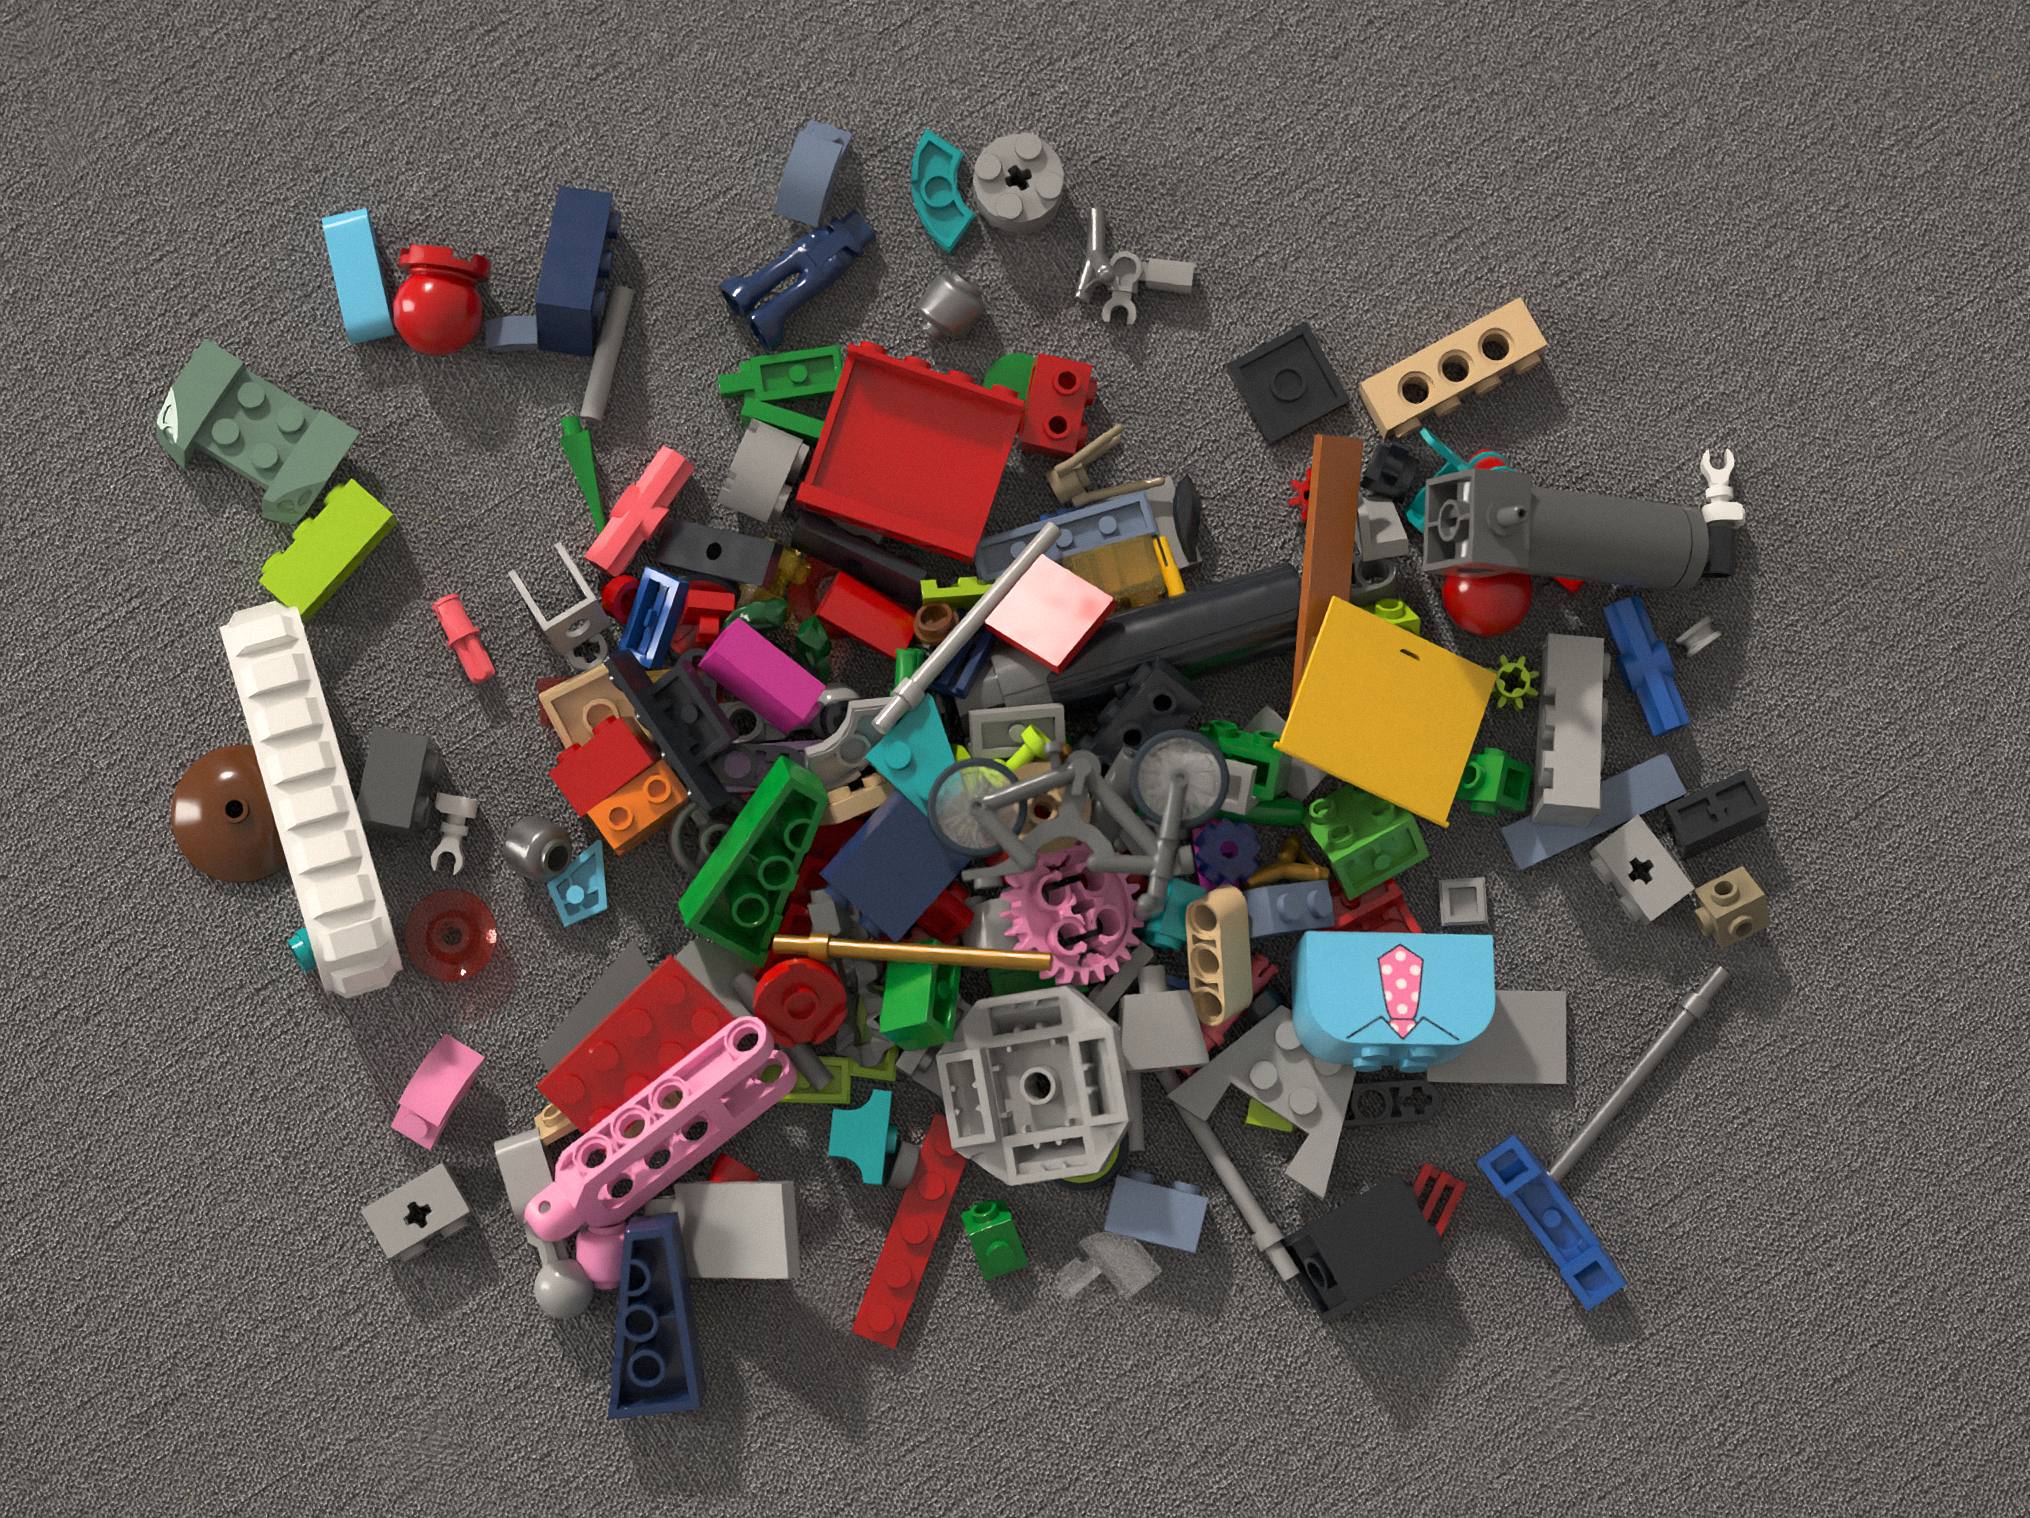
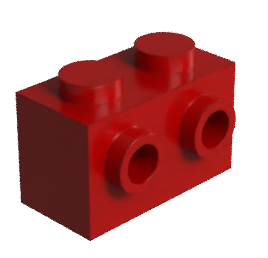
[1015,353,1097,460]
[549,715,663,818]

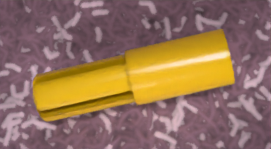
[1152,536,1186,597]

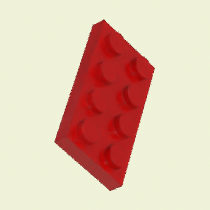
[537,954,737,1153]

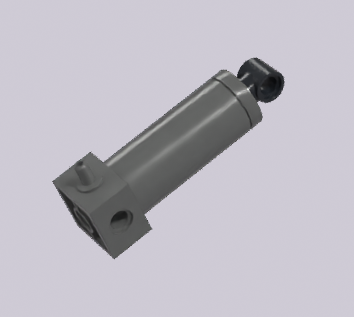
[1423,468,1737,592]

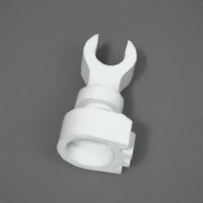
[1700,449,1745,529]
[431,792,479,875]

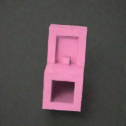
[391,1034,485,1150]

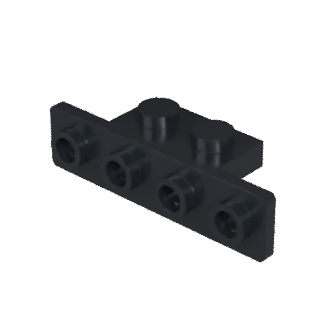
[602,649,740,813]

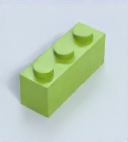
[259,478,398,624]

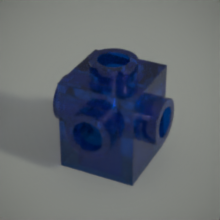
[1193,818,1262,887]

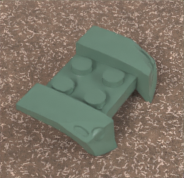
[156,338,360,524]

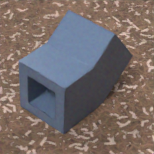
[485,316,538,353]

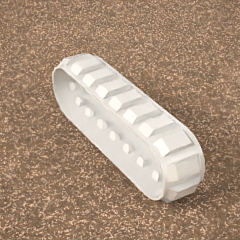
[219,601,403,998]

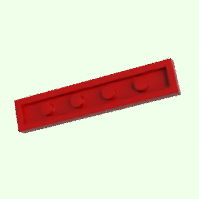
[851,1113,967,1349]

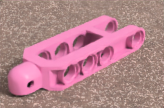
[524,1016,797,1242]

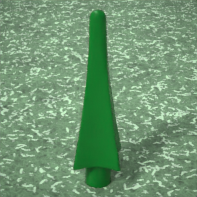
[558,415,607,536]

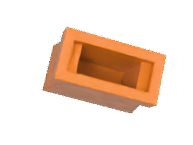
[587,758,690,858]

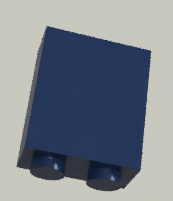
[820,790,972,943]

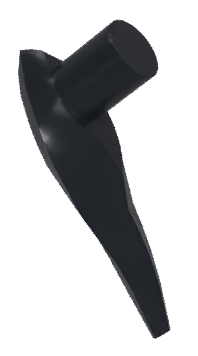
[1173,474,1200,562]

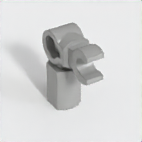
[1102,251,1195,327]

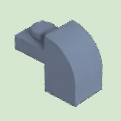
[774,119,853,227]

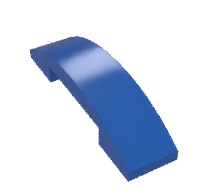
[1476,1133,1626,1311]

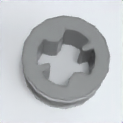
[1675,616,1722,659]
[567,633,609,672]

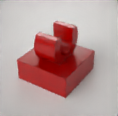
[682,590,735,645]
[915,881,975,943]

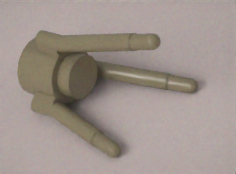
[1045,423,1165,509]

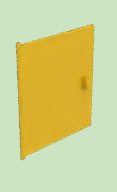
[1273,596,1498,828]

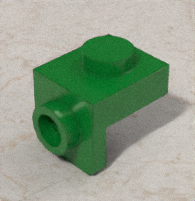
[961,1198,1029,1281]

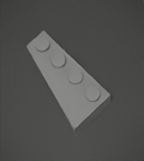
[1531,633,1611,828]

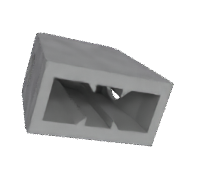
[1117,965,1209,1074]

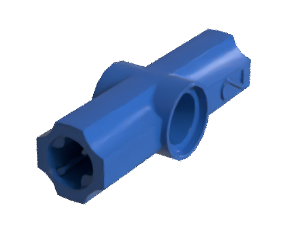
[1601,595,1690,738]

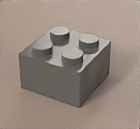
[356,726,444,839]

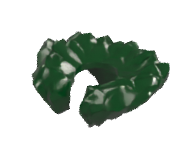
[722,597,832,685]

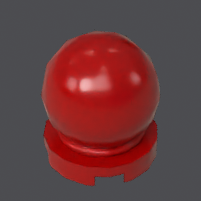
[392,245,492,356]
[1441,572,1533,638]

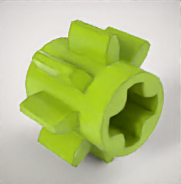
[1486,655,1539,712]

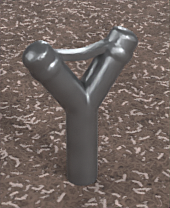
[1075,208,1116,302]

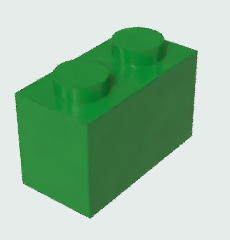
[880,938,961,1052]

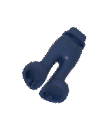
[718,209,876,353]

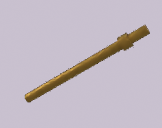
[773,932,1053,971]

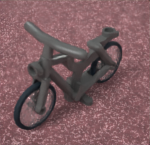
[927,729,1230,921]

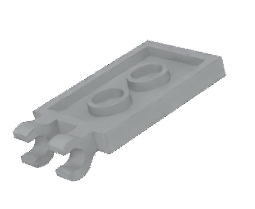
[1393,990,1566,1085]
[644,1181,801,1279]

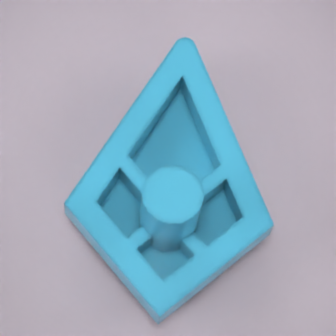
[547,840,608,928]

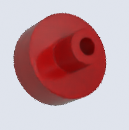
[601,574,641,624]

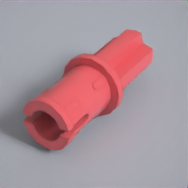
[431,593,495,684]

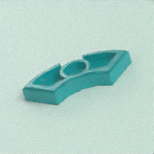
[911,129,976,255]

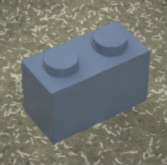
[1241,880,1335,940]
[1103,1169,1209,1254]

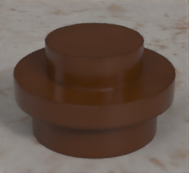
[913,602,960,646]

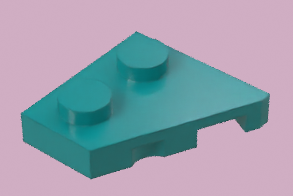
[865,693,965,819]

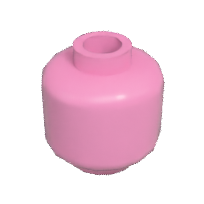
[576,1220,627,1289]

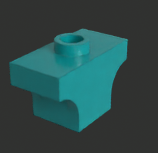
[828,1089,898,1187]

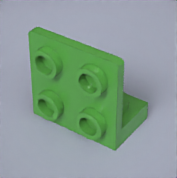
[1301,783,1430,901]

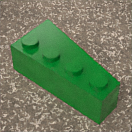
[678,755,829,968]

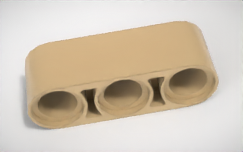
[1185,885,1253,1026]

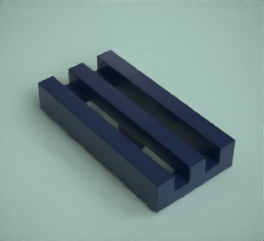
[927,607,998,699]

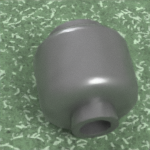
[917,271,985,341]
[503,816,572,882]

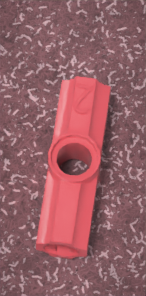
[584,445,695,579]

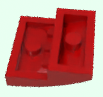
[1314,877,1423,934]

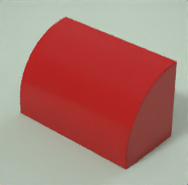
[814,569,917,662]

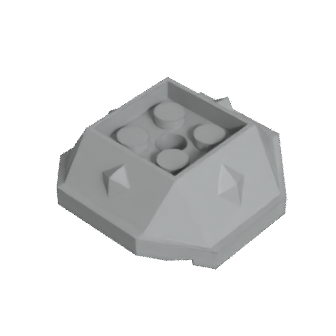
[936,984,1134,1186]

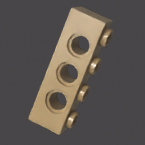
[1357,297,1547,439]

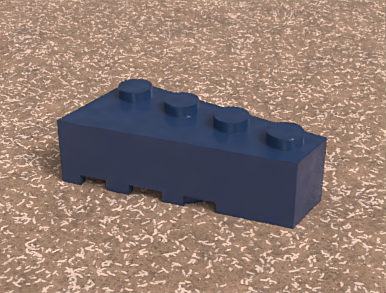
[607,1211,707,1420]

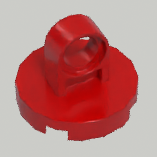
[752,958,847,1047]

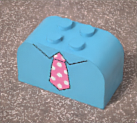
[1291,931,1495,1073]

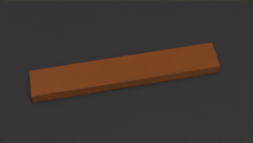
[1290,435,1363,711]

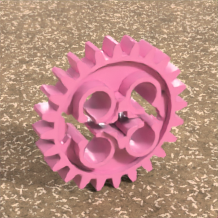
[1000,840,1144,987]

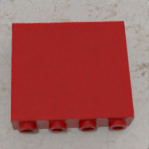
[796,341,1025,565]

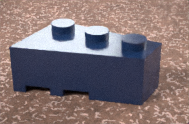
[535,186,621,357]

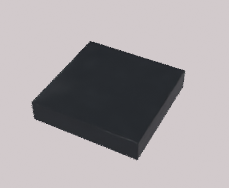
[1226,322,1350,447]

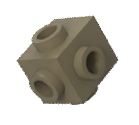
[1693,866,1771,949]

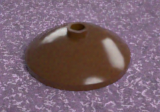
[171,745,288,883]

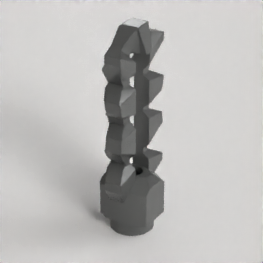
[808,884,896,1067]

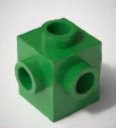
[1454,748,1533,817]

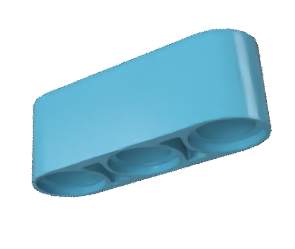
[322,208,396,345]

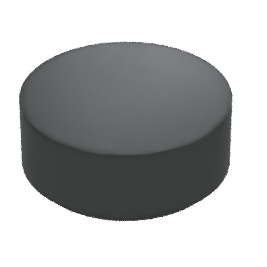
[885,1141,920,1190]

